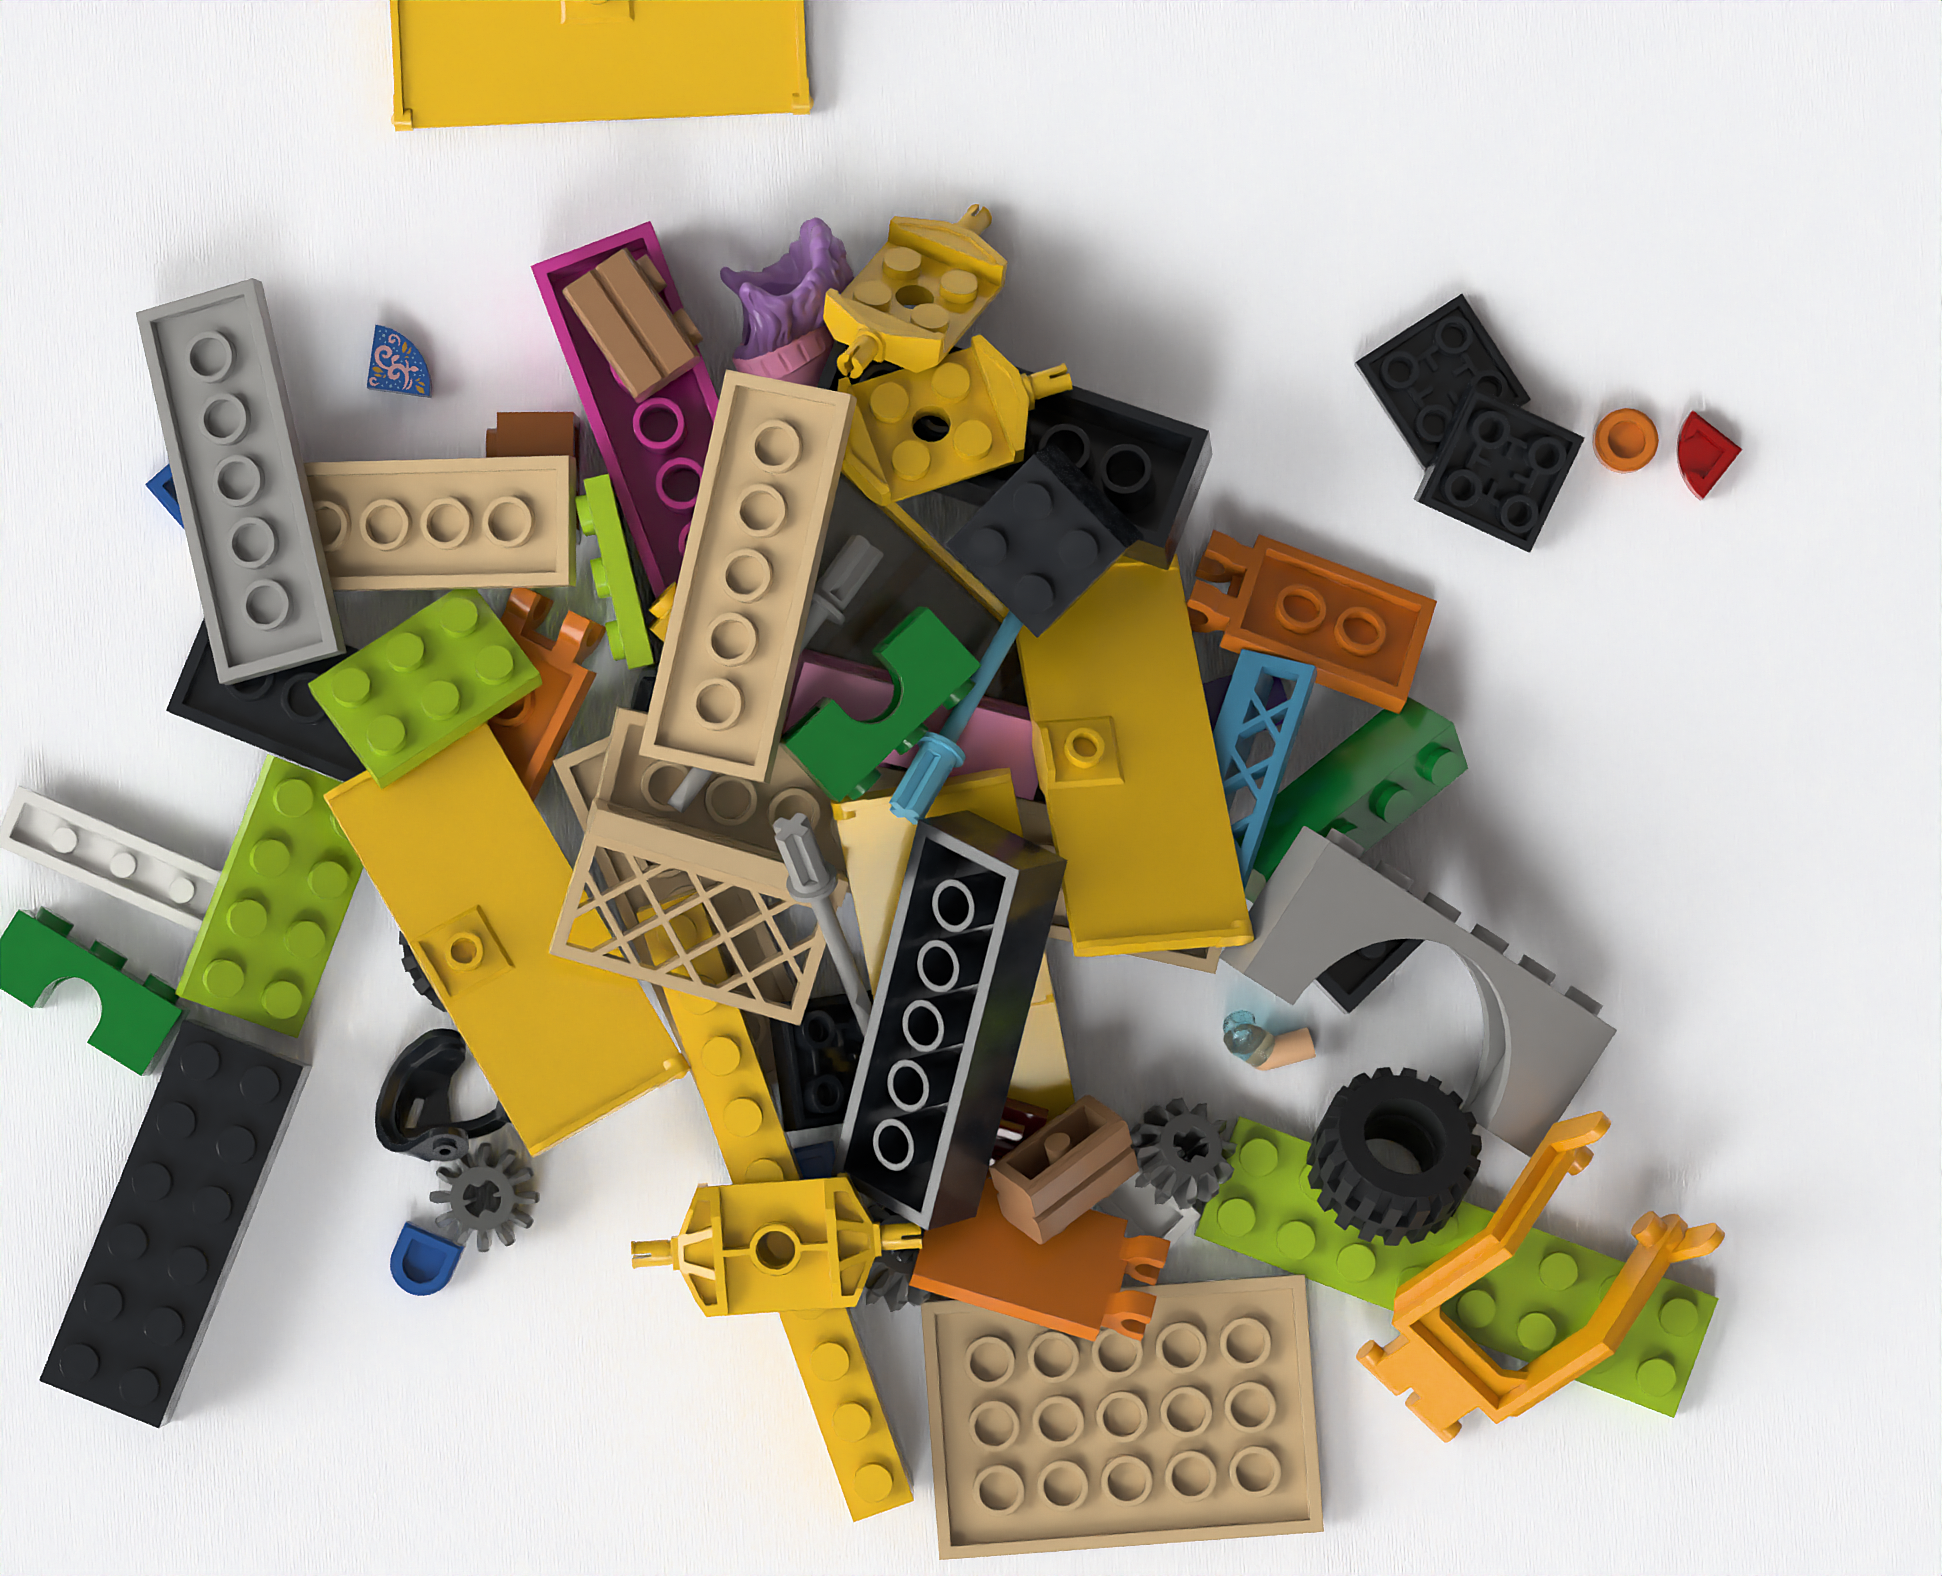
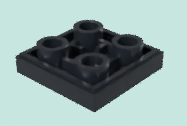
[1354,294,1531,470]
[1413,383,1585,553]
[769,990,874,1132]

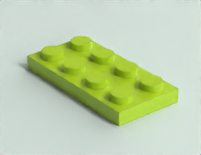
[175,754,364,1039]

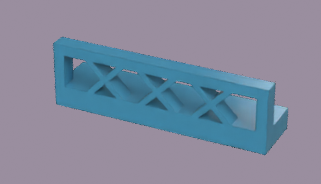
[1213,649,1317,892]

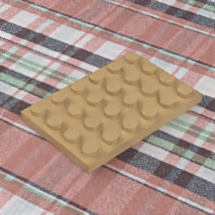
[921,1274,1324,1560]

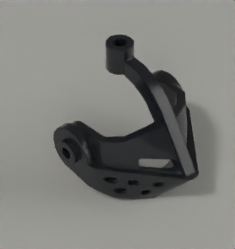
[375,1028,512,1162]

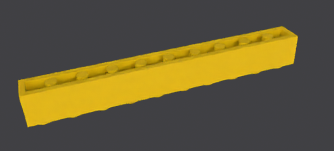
[636,888,914,1523]

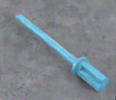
[889,610,1023,825]

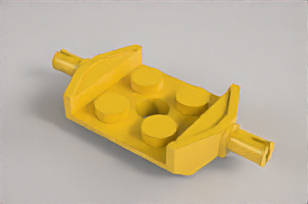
[823,204,1008,379]
[837,334,1073,506]
[631,1173,923,1317]

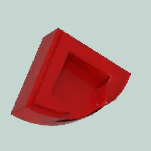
[1676,410,1743,501]

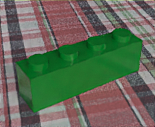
[1235,696,1469,904]

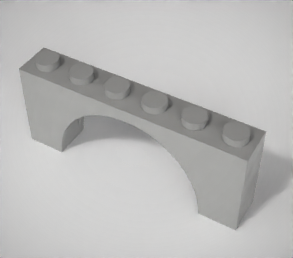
[1219,826,1617,1158]

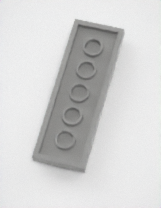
[135,278,347,685]

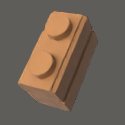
[562,247,704,404]
[989,1094,1139,1244]

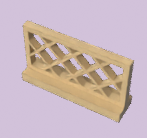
[549,797,849,1026]

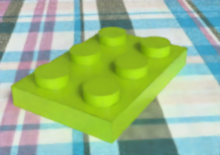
[575,474,656,671]
[308,589,543,790]

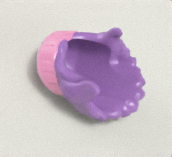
[720,217,854,387]

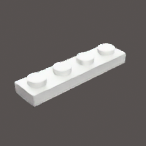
[0,786,222,932]

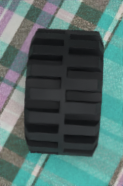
[1306,1067,1482,1246]

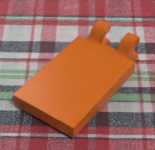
[1186,529,1437,714]
[487,588,606,803]
[909,1177,1171,1342]

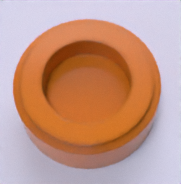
[1592,408,1659,474]

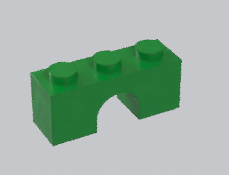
[779,606,982,802]
[0,905,191,1076]

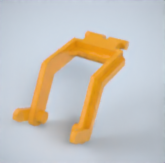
[1356,1111,1725,1443]

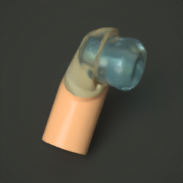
[1222,1010,1316,1071]

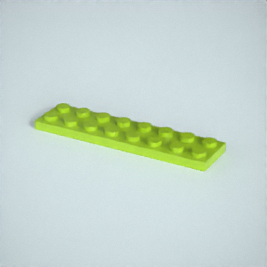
[1194,1115,1719,1418]

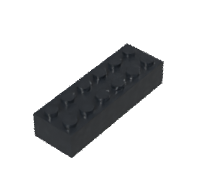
[817,340,1213,571]
[831,810,1068,1231]
[39,1019,313,1429]

